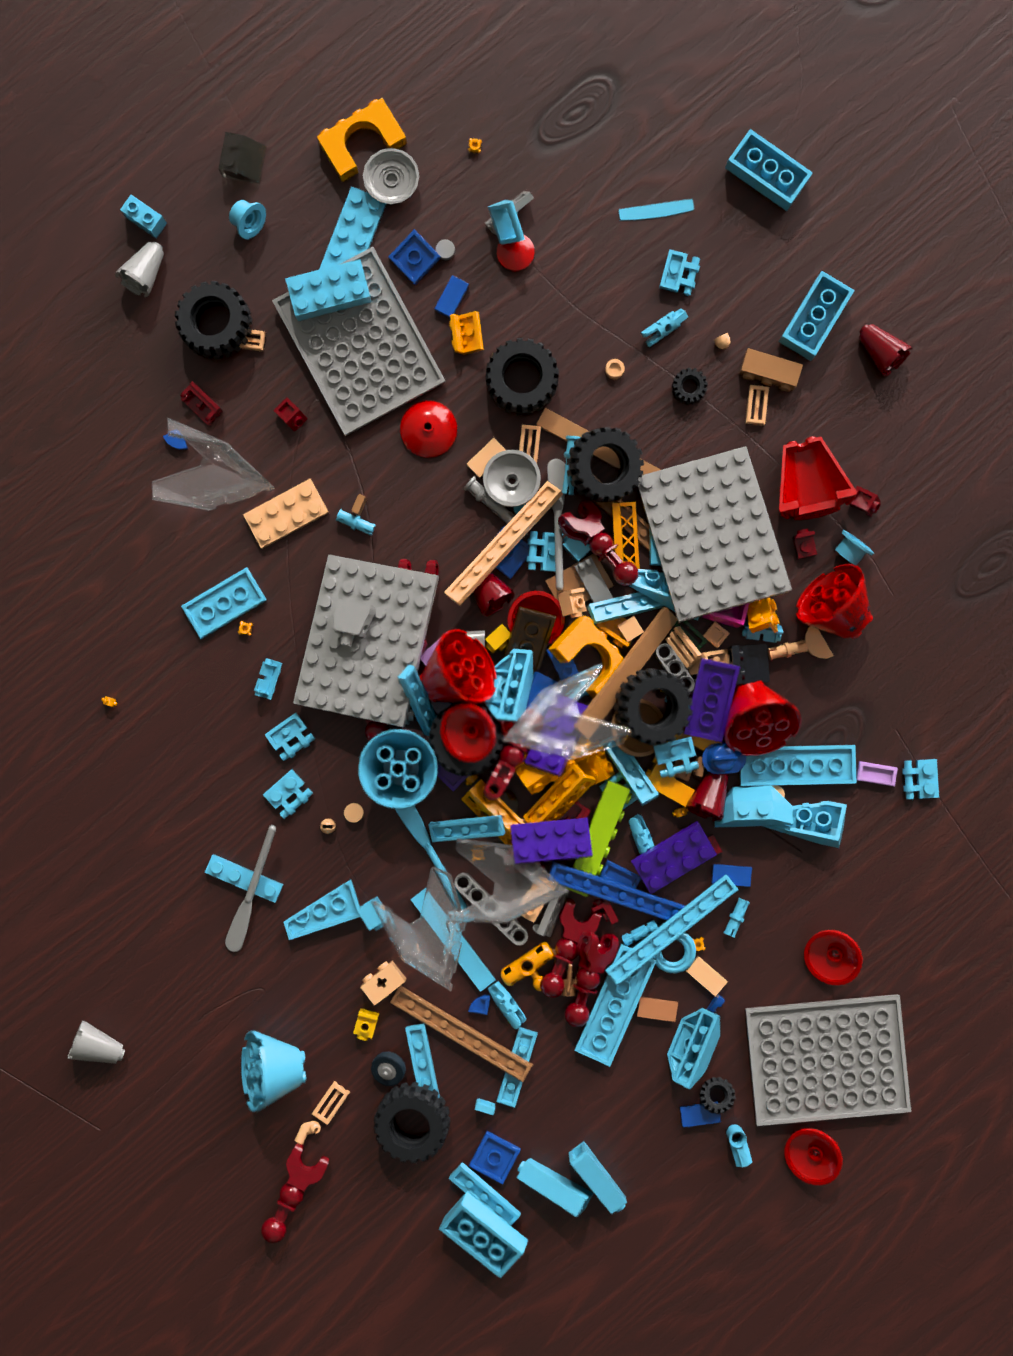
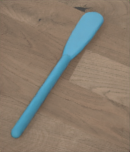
[395,805,470,917]

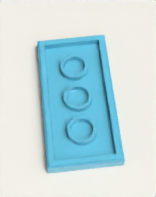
[181,567,267,639]

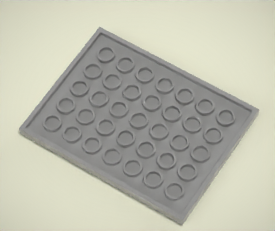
[272,247,446,436]
[637,446,792,623]
[293,554,439,728]
[745,994,911,1126]

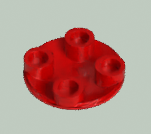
[497,235,534,272]

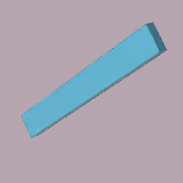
[605,874,739,986]

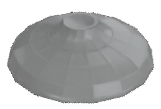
[363,148,419,205]

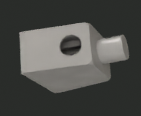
[333,598,376,647]

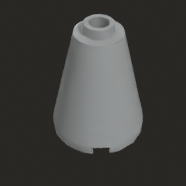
[115,242,164,297]
[67,1020,125,1064]

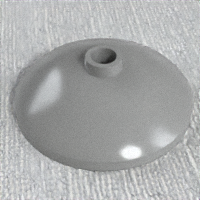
[483,450,541,507]

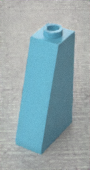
[569,1141,627,1214]
[517,1158,594,1217]

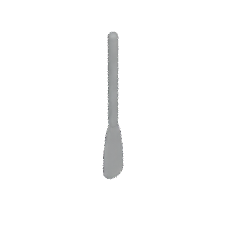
[547,459,565,591]
[225,825,276,952]

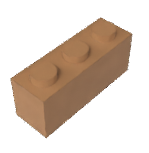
[739,348,803,392]

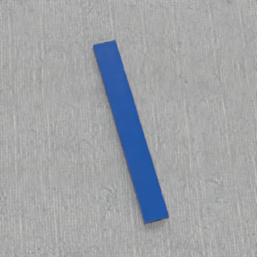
[547,861,686,920]

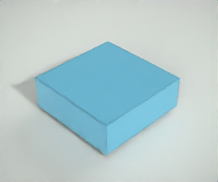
[475,1098,495,1115]

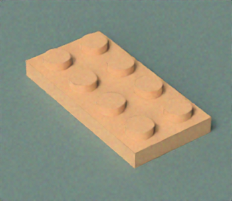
[243,479,329,549]

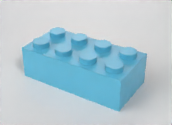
[725,129,813,211]
[285,259,372,321]
[778,271,855,361]
[439,1192,528,1278]

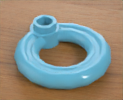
[653,932,696,974]

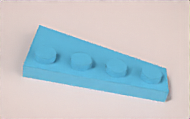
[283,879,361,940]

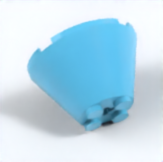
[359,729,437,808]
[241,1031,306,1112]

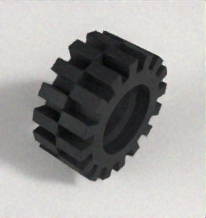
[672,368,708,405]
[699,1077,736,1114]

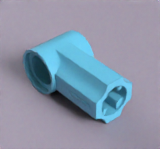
[726,1124,752,1167]

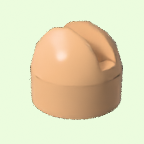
[714,333,730,349]
[320,818,336,834]

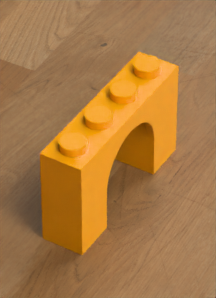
[317,98,407,182]
[548,616,624,699]
[645,725,721,807]
[515,735,595,795]

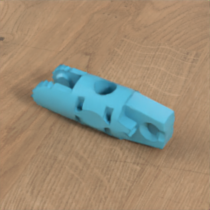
[641,309,688,347]
[629,814,655,855]
[488,981,527,1029]

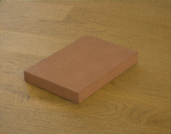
[545,554,614,602]

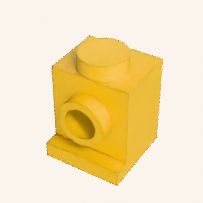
[485,624,510,654]
[353,1008,379,1041]

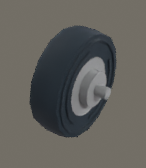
[371,1052,406,1086]

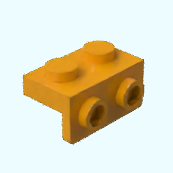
[449,311,484,355]
[747,597,779,633]
[595,617,633,648]
[577,740,615,786]

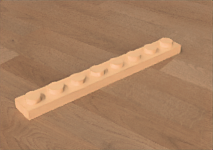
[444,481,563,606]

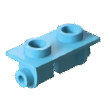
[742,621,783,643]
[254,658,282,700]

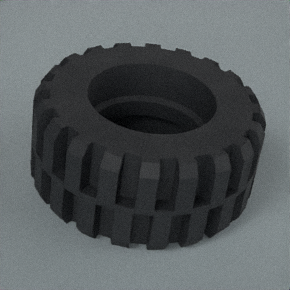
[175,281,252,360]
[486,338,559,416]
[566,427,644,502]
[614,669,693,745]
[429,703,503,776]
[373,1082,450,1163]

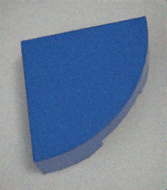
[163,430,188,450]
[707,994,725,1013]
[468,995,490,1015]

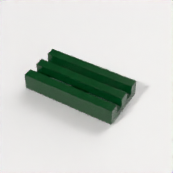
[670,621,708,650]

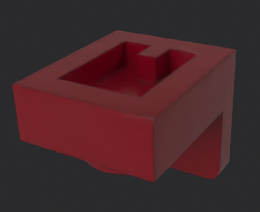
[273,397,308,432]
[849,486,881,517]
[792,529,817,559]
[590,898,619,924]

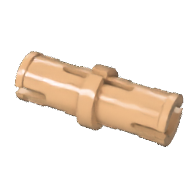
[767,640,808,660]

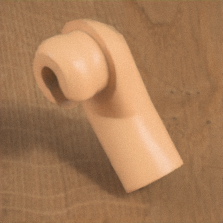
[295,1121,321,1144]

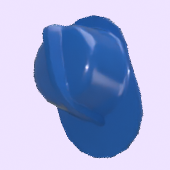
[702,743,746,774]

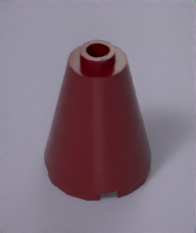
[859,324,913,377]
[473,572,515,616]
[686,771,729,822]

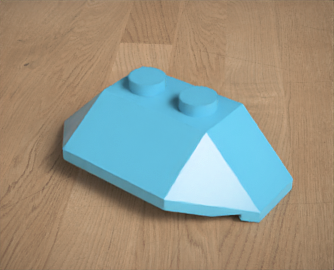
[484,649,533,722]
[715,785,793,827]
[667,1008,720,1089]

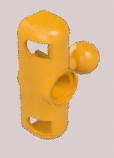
[501,942,554,991]

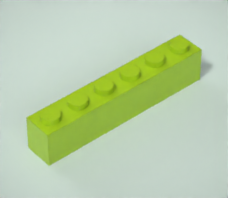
[565,780,632,897]

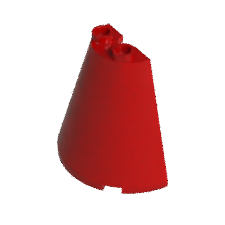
[779,437,857,520]

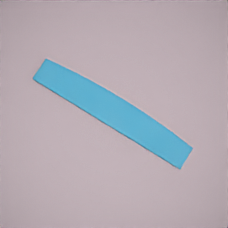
[619,199,694,220]

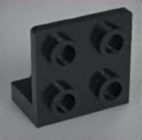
[728,644,770,685]

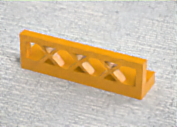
[612,502,640,569]
[523,763,596,823]
[461,779,524,852]

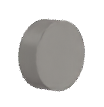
[436,239,455,260]

